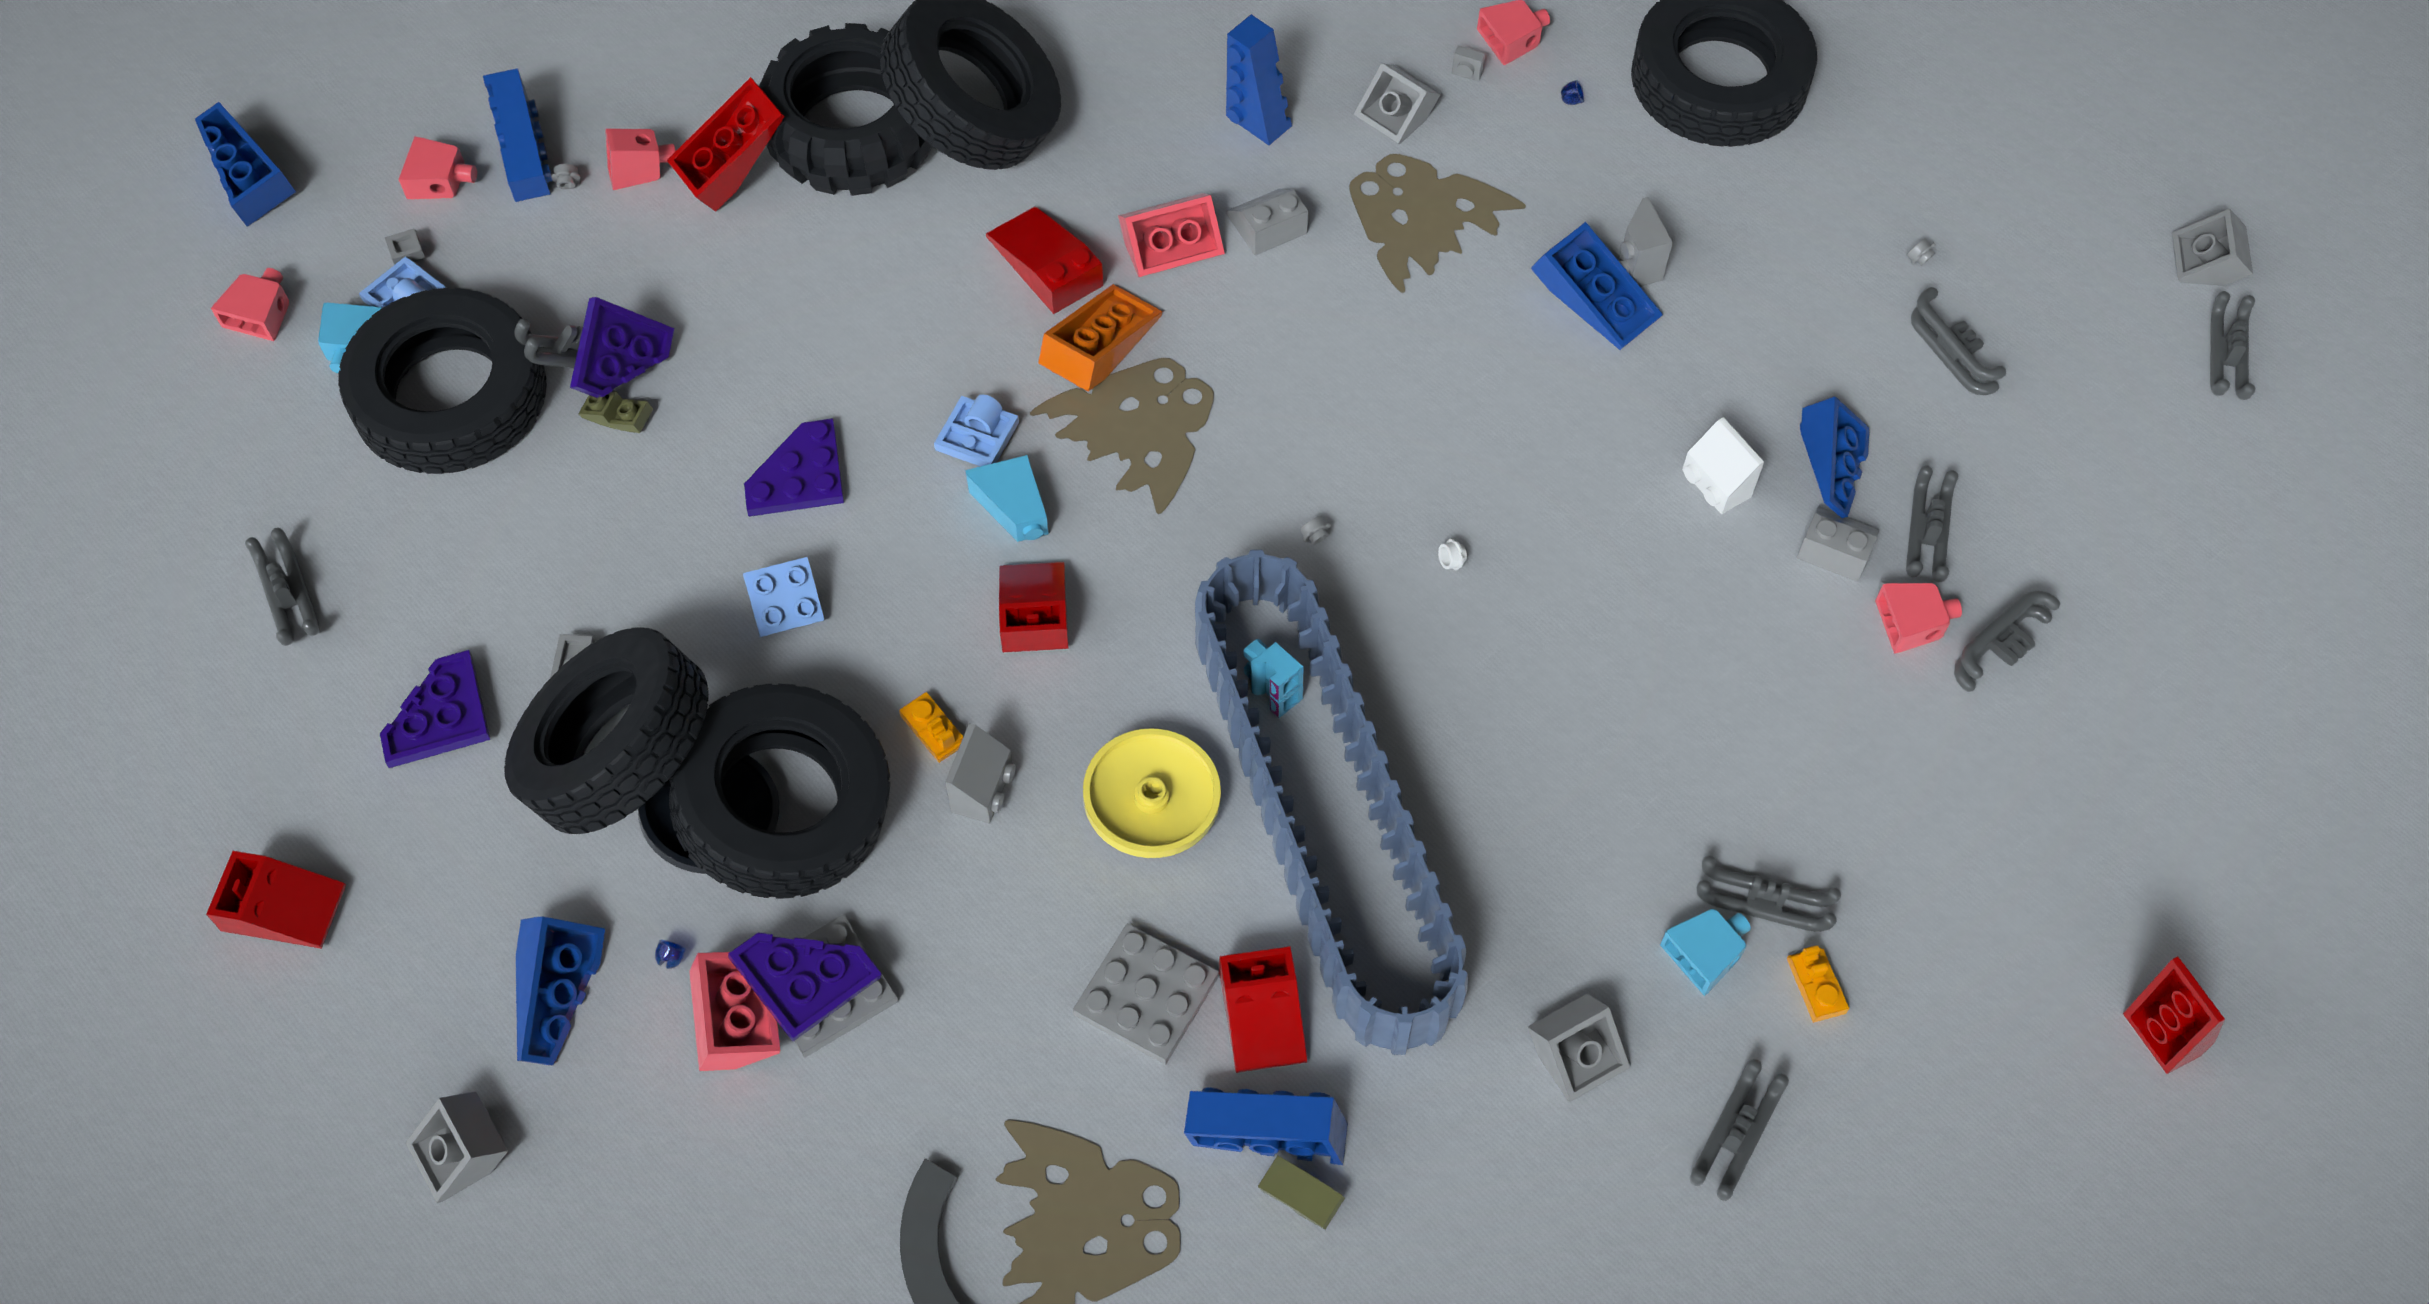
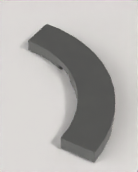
[900,1158,959,1304]

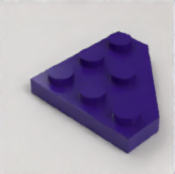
[570,297,675,398]
[744,418,844,517]
[380,650,490,768]
[728,933,882,1042]

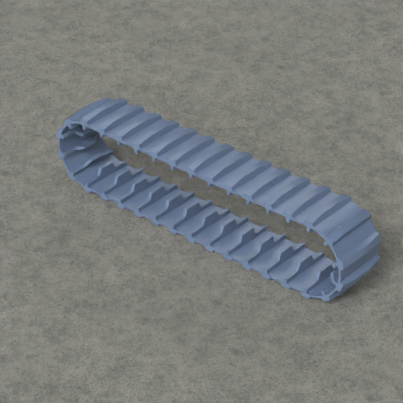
[1195,550,1468,1055]

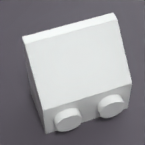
[1682,417,1764,514]

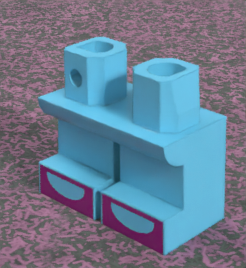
[1243,639,1304,718]

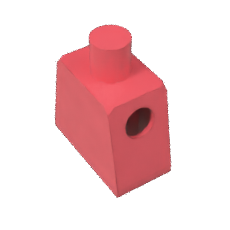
[1477,0,1550,65]
[605,129,675,190]
[398,136,477,199]
[211,268,289,341]
[1875,583,1962,654]

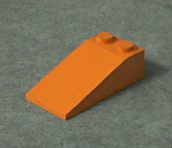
[1038,284,1163,392]

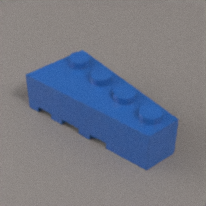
[1226,14,1292,145]
[483,68,553,202]
[195,102,296,227]
[1184,1087,1348,1166]

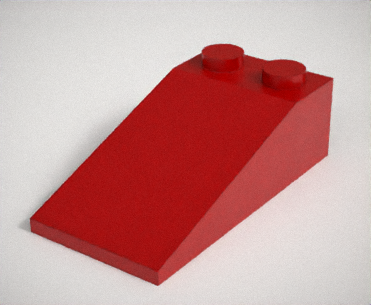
[667,77,785,212]
[986,206,1103,314]
[2123,956,2225,1074]

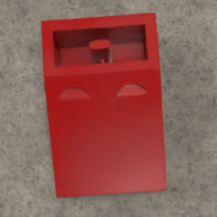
[999,562,1069,653]
[206,850,346,949]
[1219,946,1307,1073]

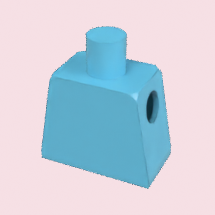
[318,302,382,373]
[1660,909,1751,996]

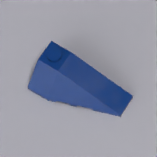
[1800,396,1869,519]
[516,916,605,1066]

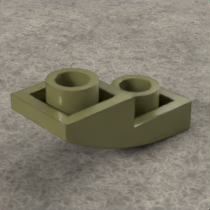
[578,391,653,433]
[1258,1155,1345,1230]

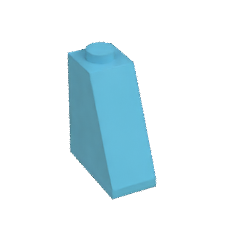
[965,455,1049,542]

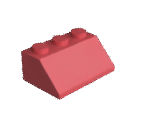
[1118,193,1225,277]
[689,952,781,1071]

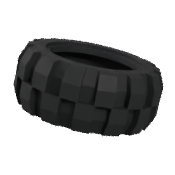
[759,23,932,196]

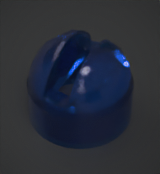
[1561,80,1584,105]
[655,940,686,969]

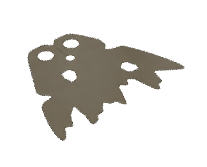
[1349,154,1526,293]
[1030,358,1214,514]
[995,1120,1180,1304]

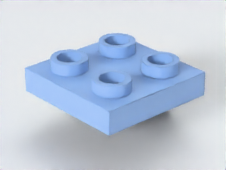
[359,256,446,308]
[934,394,1019,466]
[743,557,824,637]

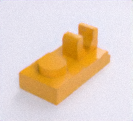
[899,692,963,763]
[1786,945,1849,1023]

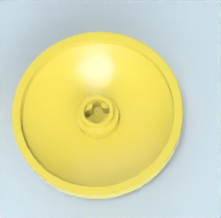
[1083,728,1221,858]

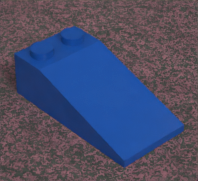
[1531,222,1663,350]

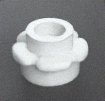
[1438,539,1467,571]

